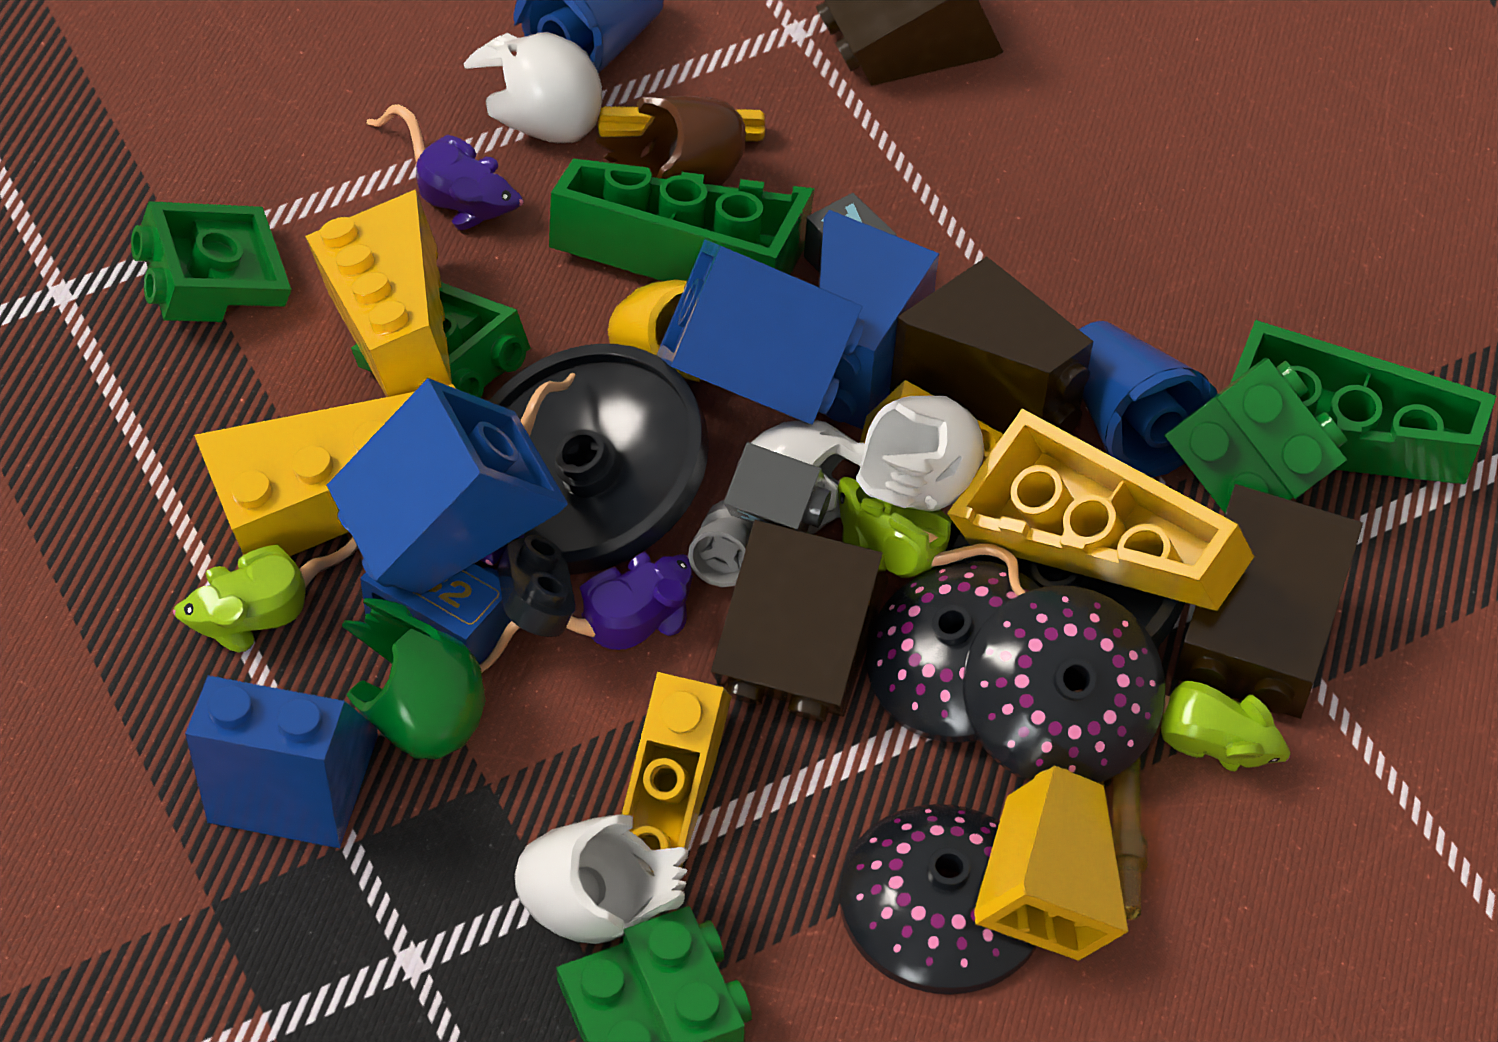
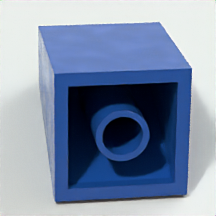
[819,210,939,430]
[657,239,864,425]
[327,378,568,595]
[185,675,378,848]

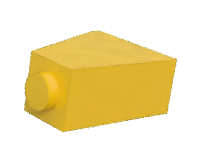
[974,766,1128,961]

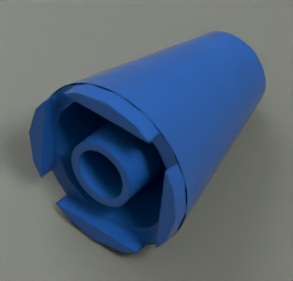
[513,0,664,74]
[1079,321,1218,478]

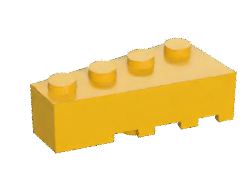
[305,189,452,397]
[194,384,456,556]
[947,409,1255,611]

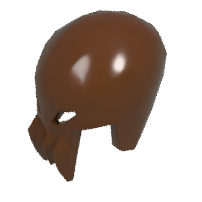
[595,96,746,186]

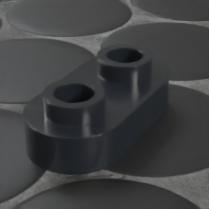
[497,535,576,637]

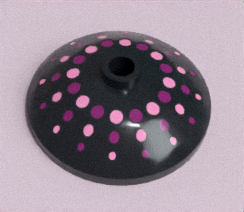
[866,561,1040,742]
[963,586,1165,783]
[839,804,1037,994]

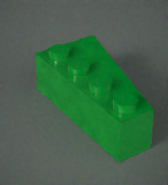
[549,158,814,281]
[1230,320,1497,485]

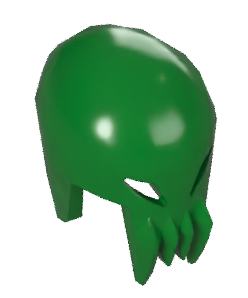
[342,598,486,760]

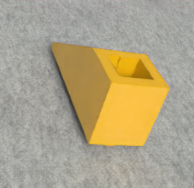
[622,672,732,871]

